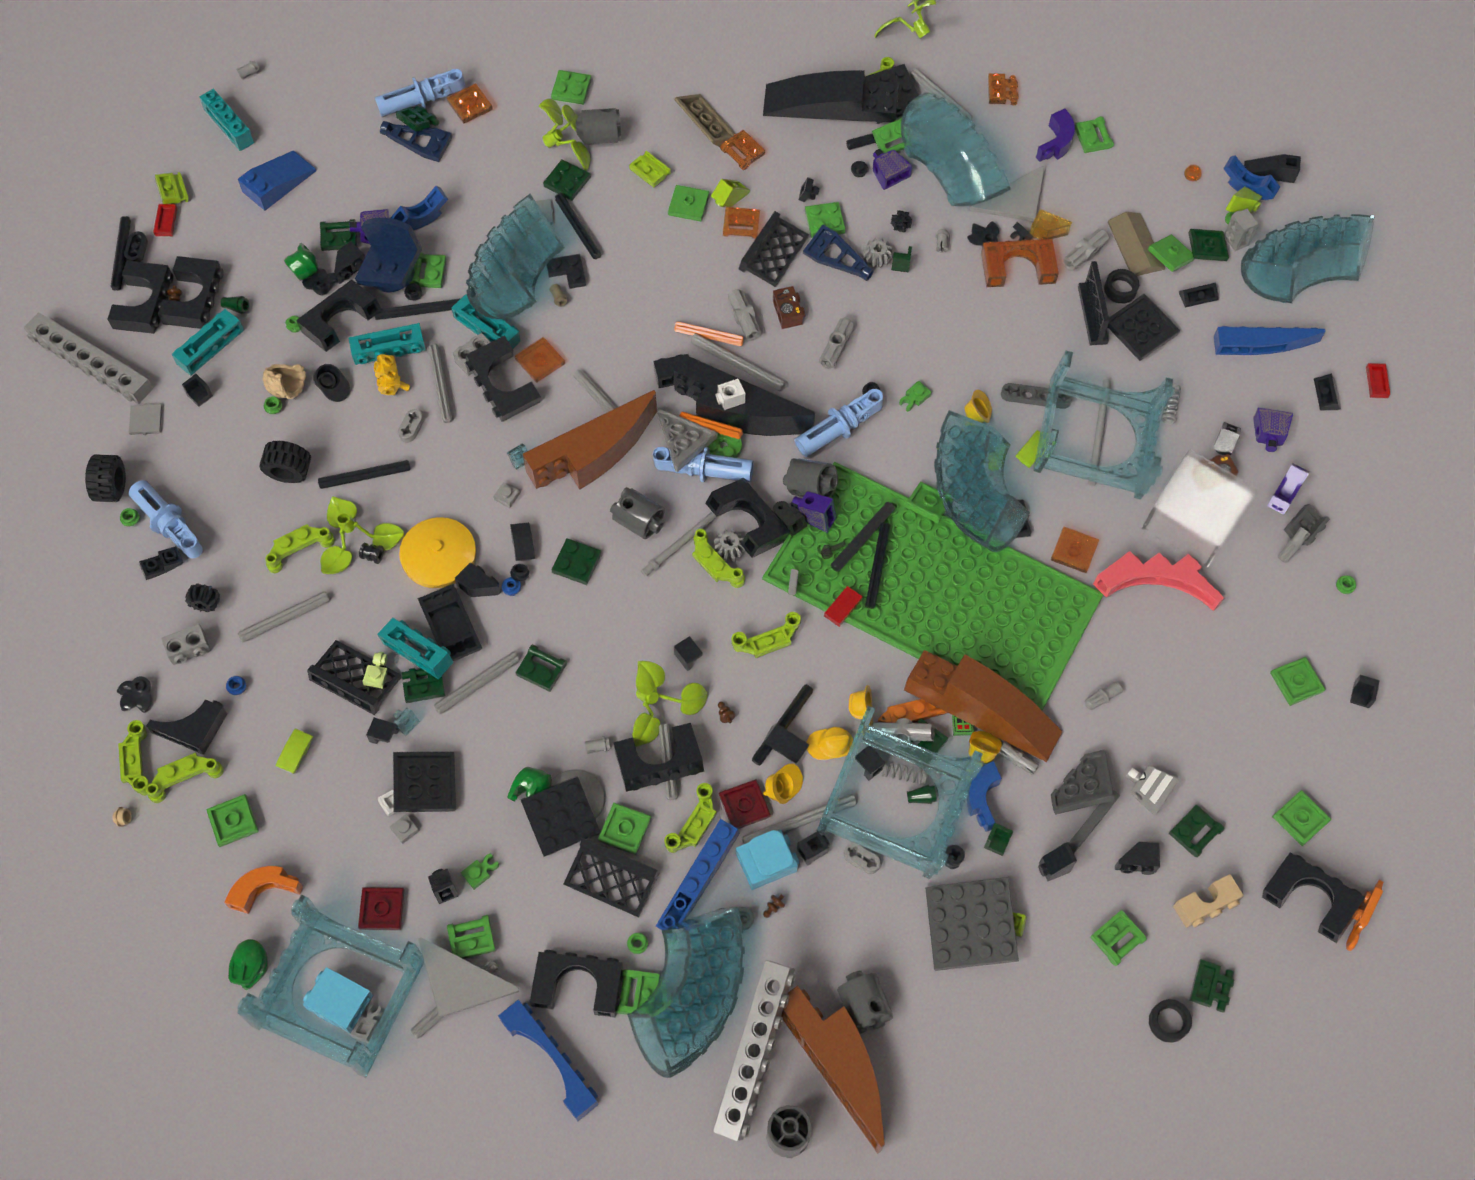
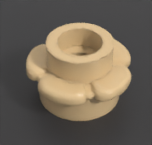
[112,807,131,827]

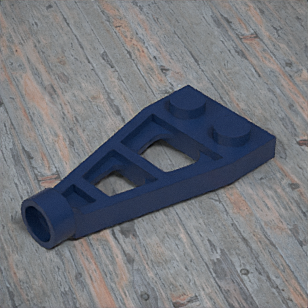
[380,121,452,162]
[803,225,874,281]

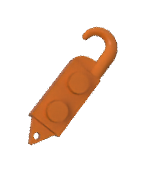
[878,699,948,723]
[1346,880,1384,951]

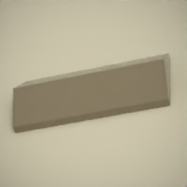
[674,94,738,148]
[1108,212,1165,276]

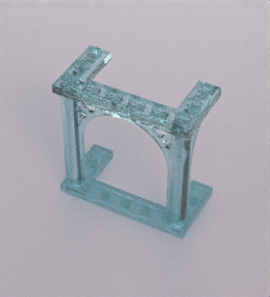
[1033,350,1175,500]
[816,706,984,879]
[237,895,424,1078]

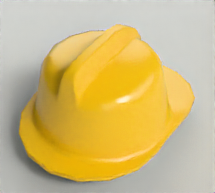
[964,389,992,425]
[848,685,873,731]
[806,727,854,760]
[968,731,1002,766]
[763,763,803,804]

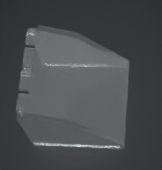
[1141,449,1257,570]

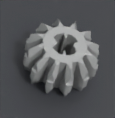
[863,238,893,268]
[714,529,745,562]

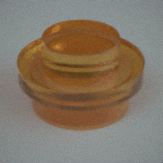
[1184,165,1202,181]

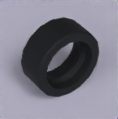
[1104,269,1140,304]
[1149,999,1192,1043]

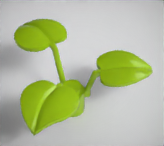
[874,0,936,39]
[538,98,591,171]
[320,496,404,574]
[632,661,708,747]

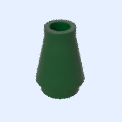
[220,296,249,314]
[907,784,937,804]

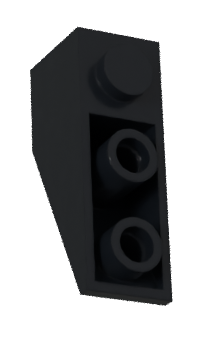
[1244,154,1301,183]

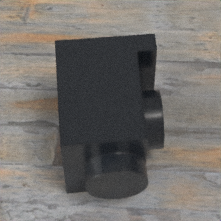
[797,831,830,866]

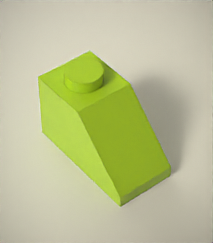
[711,179,750,207]
[1225,186,1262,213]

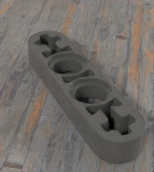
[1001,383,1072,409]
[1069,790,1120,853]

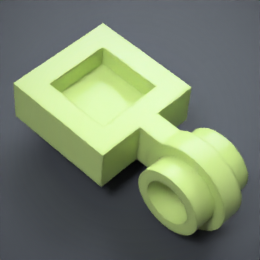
[363,651,388,689]

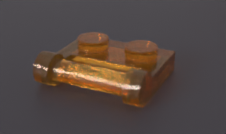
[720,130,765,170]
[723,207,760,239]

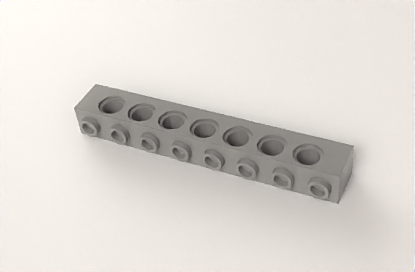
[24,312,153,404]
[713,960,796,1141]

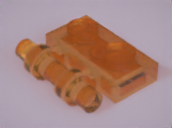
[988,73,1019,105]

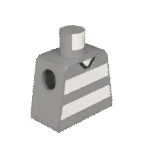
[1126,766,1179,815]

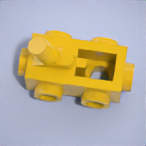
[374,354,410,395]

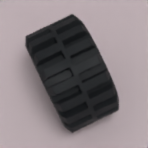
[259,440,311,483]
[85,454,126,502]

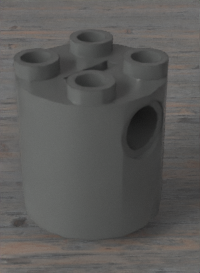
[576,108,621,145]
[783,458,838,498]
[610,487,665,540]
[837,971,893,1034]
[766,1105,812,1158]

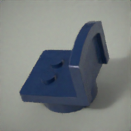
[355,218,422,293]

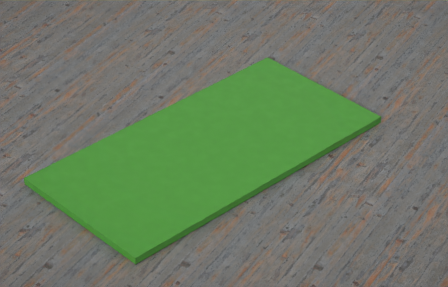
[762,462,1103,711]

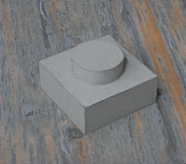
[493,482,520,508]
[389,814,419,844]

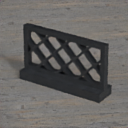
[739,211,809,287]
[1078,261,1109,346]
[307,640,401,716]
[563,838,659,918]

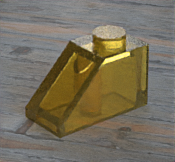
[1030,209,1072,241]

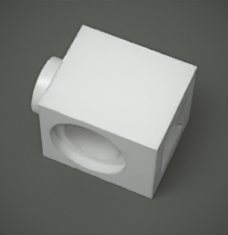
[715,379,745,410]

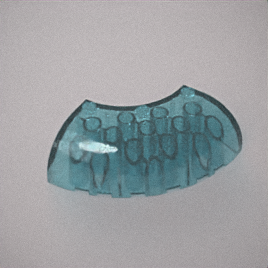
[901,93,1011,207]
[466,194,566,319]
[1241,214,1375,303]
[934,410,1030,552]
[627,906,745,1078]

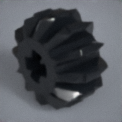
[185,583,220,612]

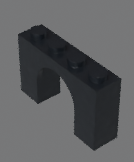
[158,256,224,329]
[107,261,174,334]
[296,279,382,352]
[465,335,541,422]
[705,478,790,558]
[613,723,704,792]
[1262,852,1365,944]
[530,950,623,1018]

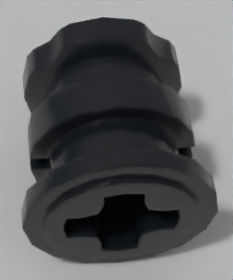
[359,542,384,564]
[943,845,965,869]

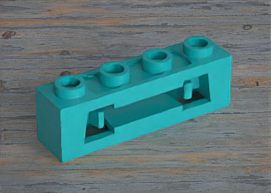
[199,88,254,151]
[452,294,521,349]
[171,309,244,376]
[348,323,426,365]
[377,617,454,680]

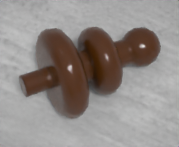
[167,286,183,301]
[718,702,735,723]
[763,894,785,918]

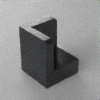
[182,374,213,407]
[674,636,702,671]
[1350,675,1380,708]
[366,717,399,744]
[855,745,885,781]

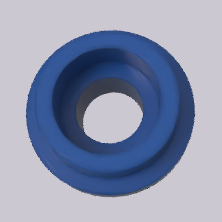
[502,577,521,596]
[226,676,246,695]

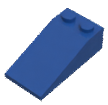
[238,150,316,211]

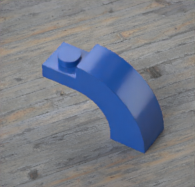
[1223,155,1280,200]
[390,186,448,230]
[967,761,1002,832]

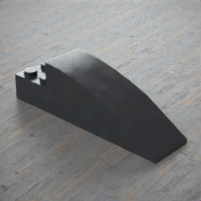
[763,70,899,123]
[674,354,815,436]

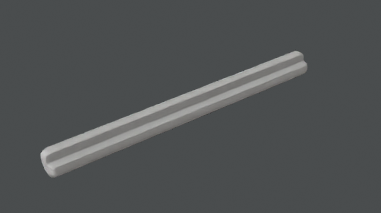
[691,333,784,390]
[742,794,856,844]

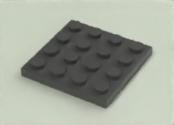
[925,877,1019,971]

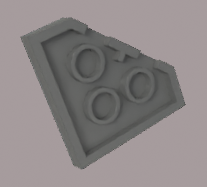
[1051,750,1115,815]

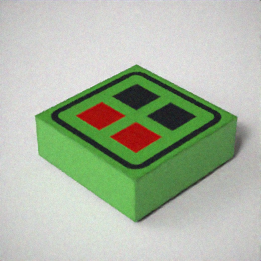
[952,715,974,736]

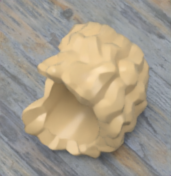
[262,364,306,399]

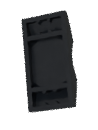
[417,584,482,661]

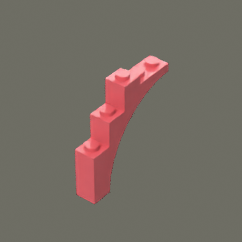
[1093,551,1224,611]

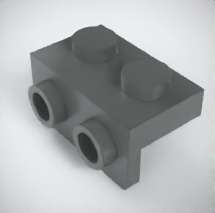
[1284,504,1330,545]

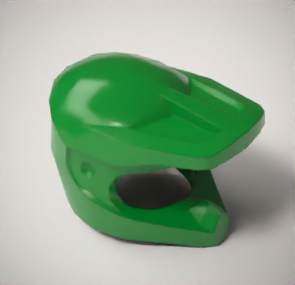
[284,243,318,281]
[507,767,552,802]
[228,939,268,990]

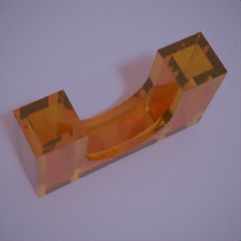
[981,239,1059,288]

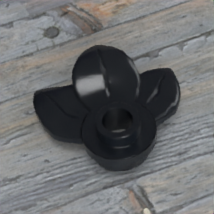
[967,221,999,249]
[302,268,337,295]
[117,676,152,713]

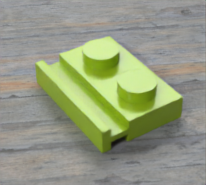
[629,151,671,188]
[155,172,188,204]

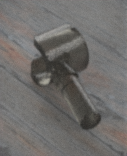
[821,542,846,559]

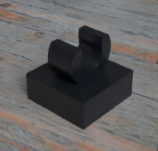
[798,177,820,202]
[1010,222,1033,245]

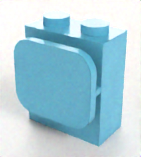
[736,829,799,890]
[303,967,373,1033]

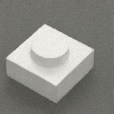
[378,790,396,817]

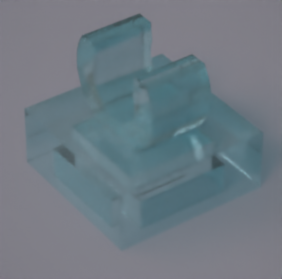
[507,443,527,470]
[393,708,420,736]

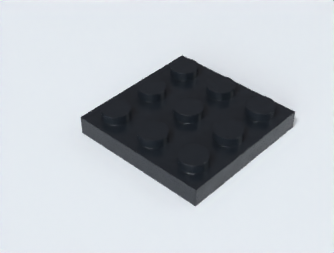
[865,64,924,124]
[1107,294,1180,361]
[393,752,456,812]
[520,776,601,857]

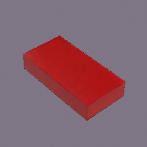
[153,204,178,237]
[1366,363,1390,398]
[824,586,863,627]

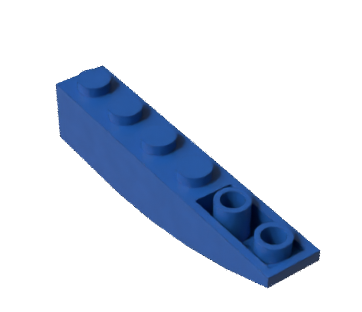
[1214,326,1326,355]
[656,819,740,937]

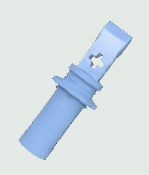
[374,69,466,117]
[794,389,883,457]
[652,447,754,482]
[129,480,203,558]

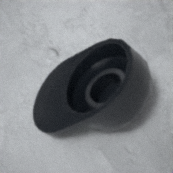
[313,364,350,402]

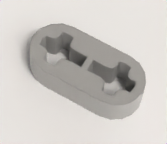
[398,409,423,443]
[844,843,880,874]

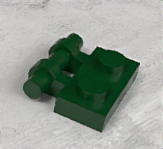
[396,106,439,132]
[402,668,445,703]
[1189,959,1234,1013]

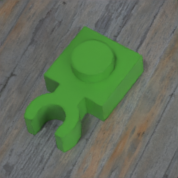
[899,381,932,412]
[460,853,499,890]

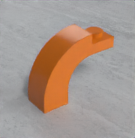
[224,866,303,914]

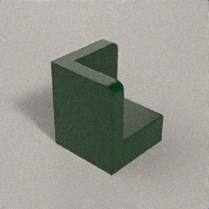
[891,246,912,273]
[984,823,1013,856]

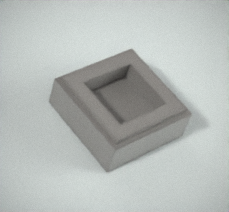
[788,569,799,595]

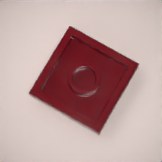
[719,779,771,829]
[358,887,405,930]

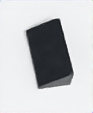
[1179,283,1219,308]
[1314,373,1341,411]
[763,724,809,764]

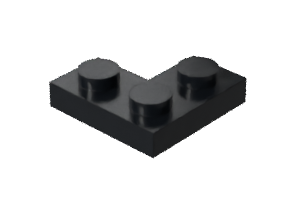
[545,254,586,289]

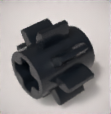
[891,210,912,232]

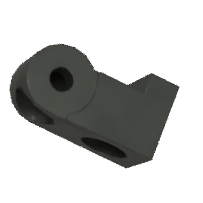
[773,501,807,536]

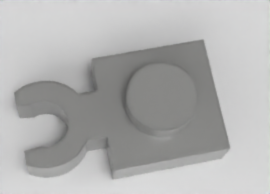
[350,1004,385,1043]

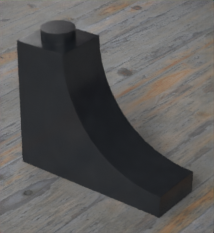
[146,699,227,755]

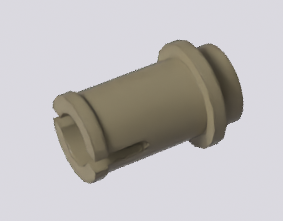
[549,284,567,307]

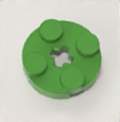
[707,433,742,458]

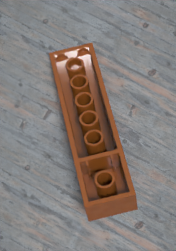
[523,390,657,490]
[904,650,1062,762]
[781,986,885,1154]

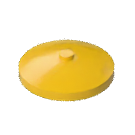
[399,517,477,588]

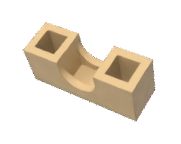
[1173,874,1244,928]

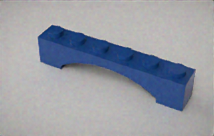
[498,999,598,1122]

